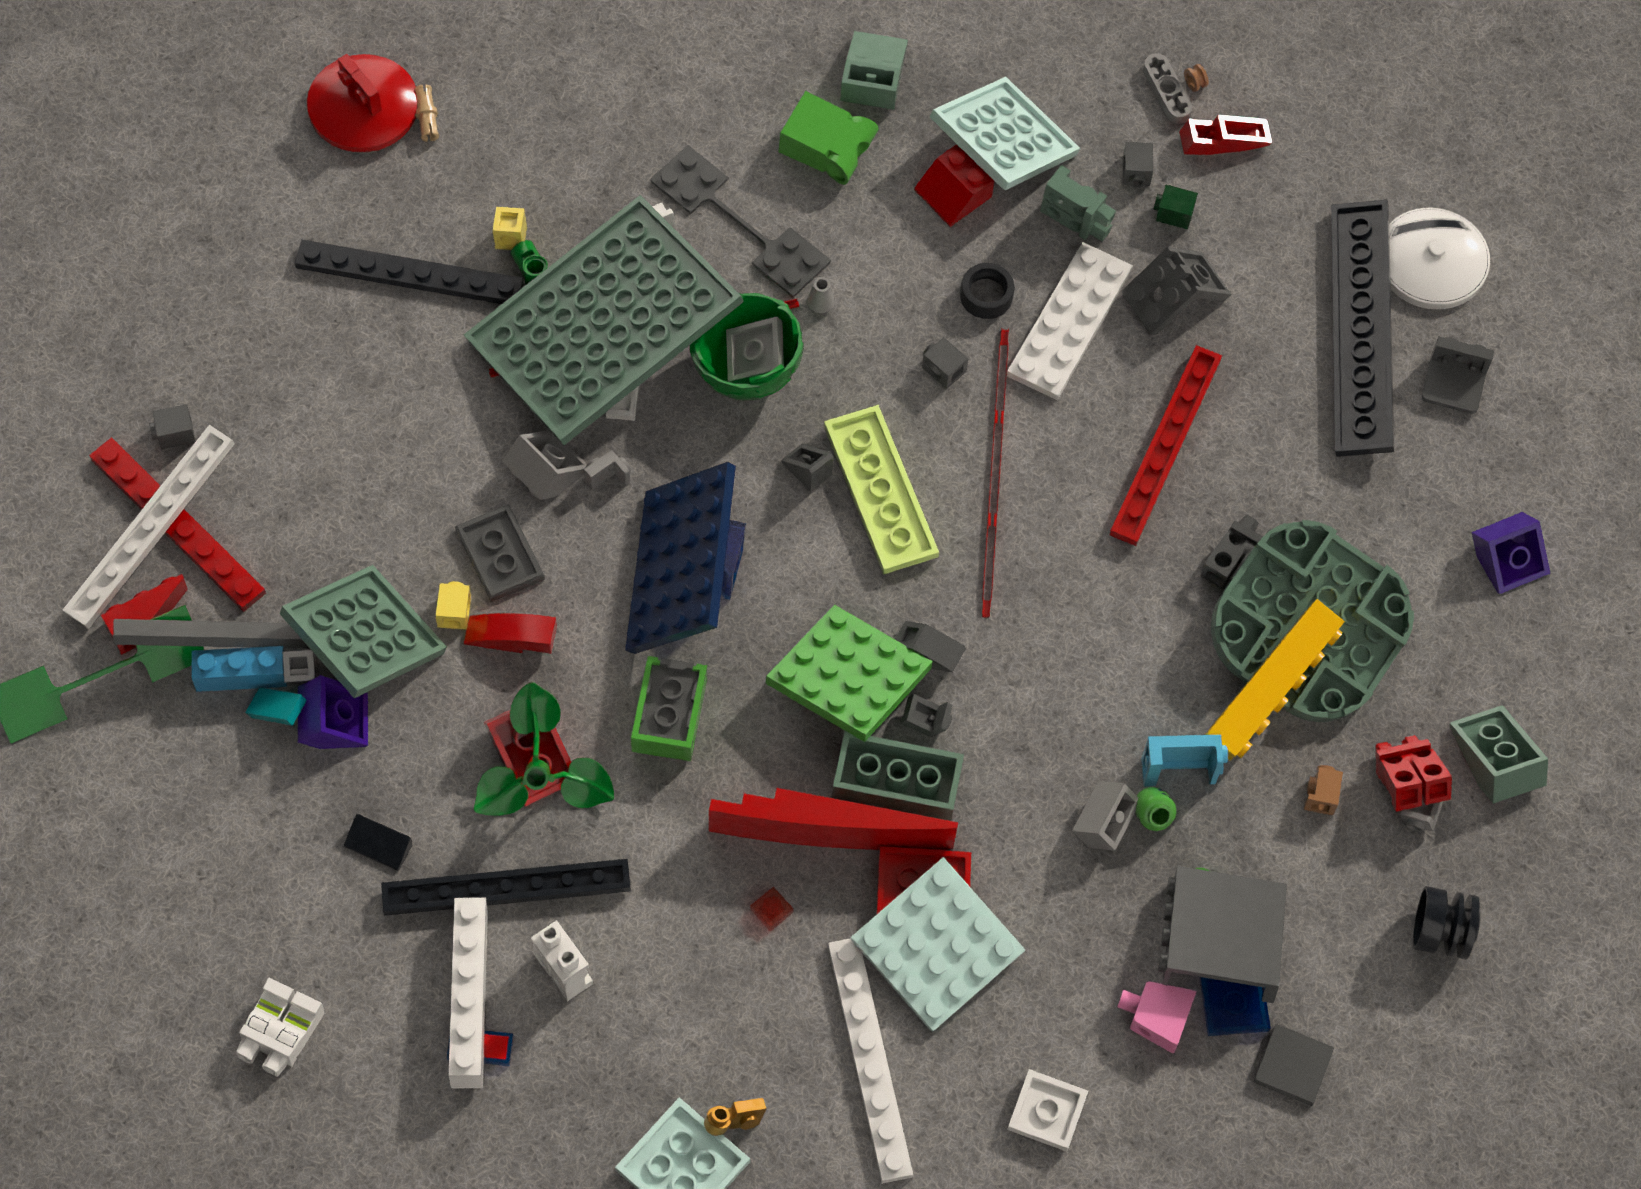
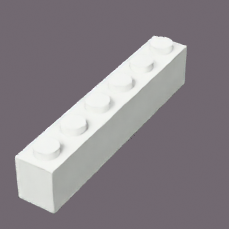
[449,898,488,1088]

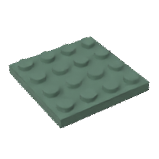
[279,565,447,698]

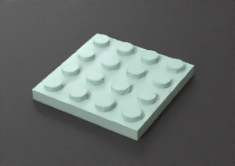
[930,77,1080,190]
[850,857,1025,1032]

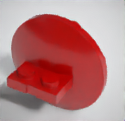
[307,54,418,152]

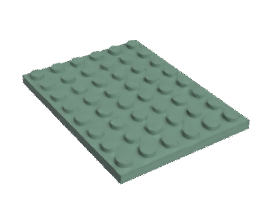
[464,195,744,445]

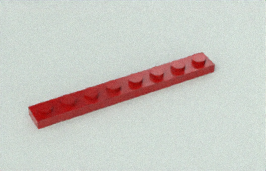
[1109,345,1223,546]
[89,437,266,612]

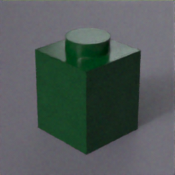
[1153,184,1198,230]

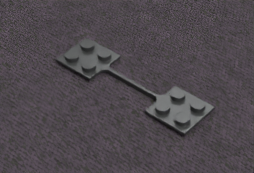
[650,145,831,297]

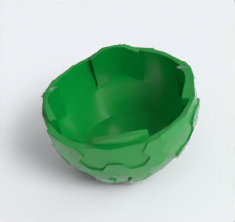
[690,293,804,401]

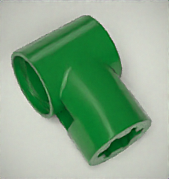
[510,240,548,285]

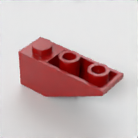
[101,574,188,655]

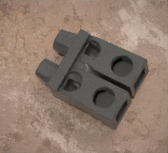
[1200,515,1272,589]

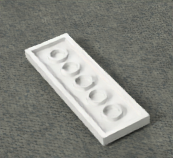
[1007,242,1133,400]

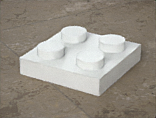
[1007,1069,1088,1152]

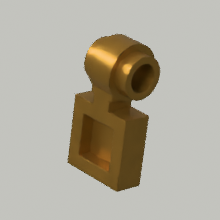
[704,1098,767,1136]

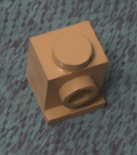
[1303,765,1343,815]

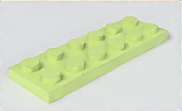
[824,405,939,574]

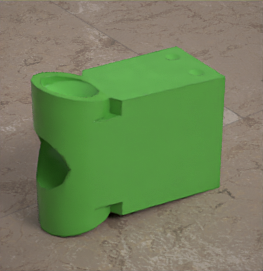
[778,91,879,185]

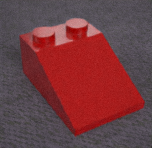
[483,710,571,806]

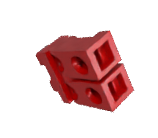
[1375,735,1452,812]

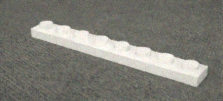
[63,425,234,629]
[828,939,913,1184]

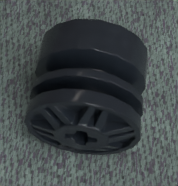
[1413,886,1480,960]

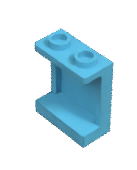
[1141,735,1228,787]

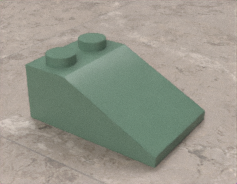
[1449,705,1548,803]

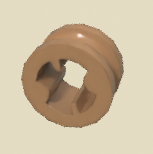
[1184,64,1209,92]

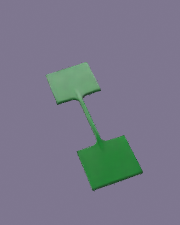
[0,605,204,744]

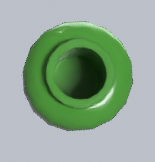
[1135,787,1177,831]

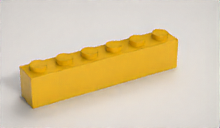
[1205,599,1345,761]

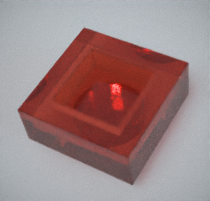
[750,887,794,931]

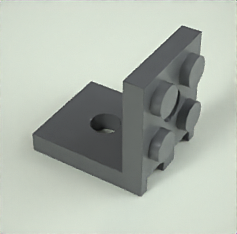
[1121,247,1232,335]

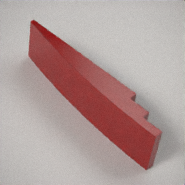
[709,788,958,850]

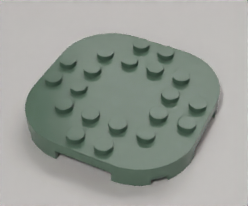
[1211,520,1414,722]

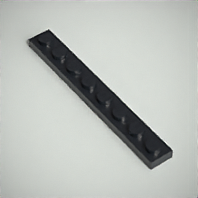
[295,239,523,304]
[381,859,631,916]

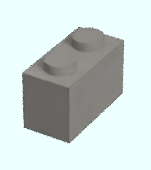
[1072,781,1138,851]

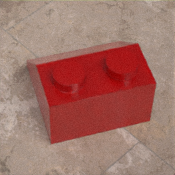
[914,144,994,227]

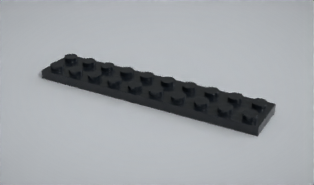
[1331,199,1394,457]

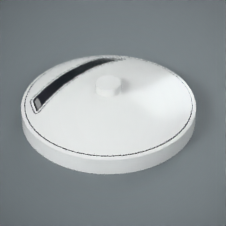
[1389,208,1490,310]

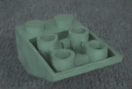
[840,31,908,110]

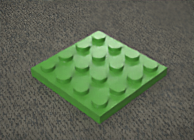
[765,604,933,742]

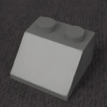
[502,430,587,500]

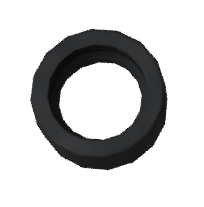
[960,263,1015,319]

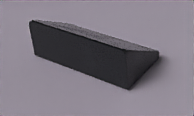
[344,814,413,871]

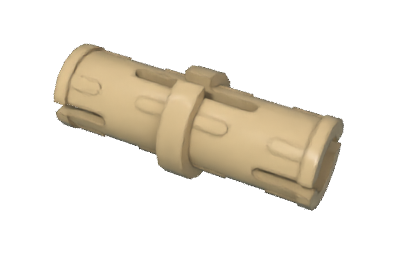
[415,85,439,142]

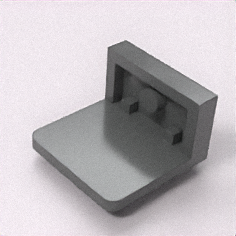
[1422,336,1494,414]

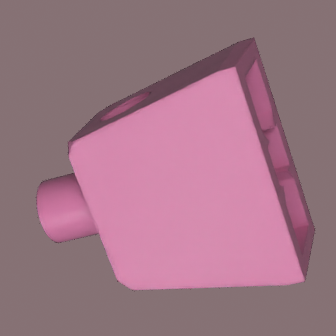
[1117,981,1197,1053]

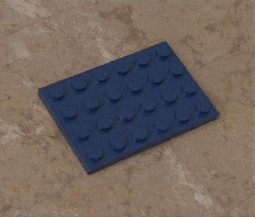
[625,461,736,654]

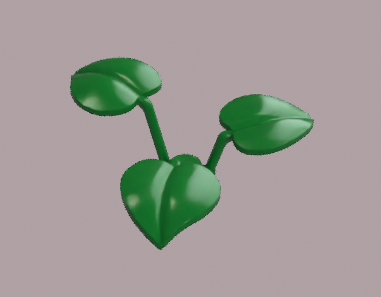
[474,682,614,816]

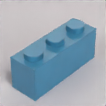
[192,646,287,692]

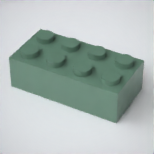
[832,731,964,821]

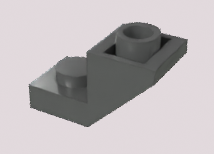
[895,621,966,673]

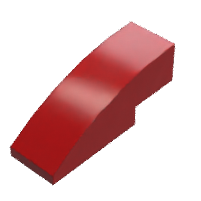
[1179,115,1272,155]
[464,613,557,654]

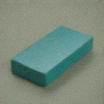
[245,688,307,725]

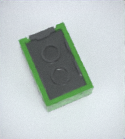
[631,656,707,761]

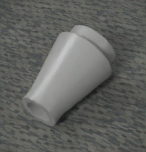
[807,277,835,313]

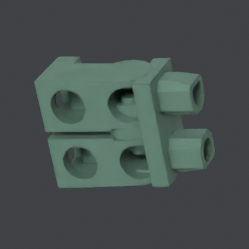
[1040,165,1116,242]

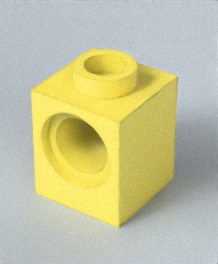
[493,207,527,250]
[436,581,471,630]

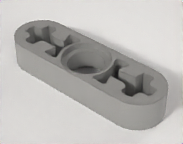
[1143,53,1192,124]

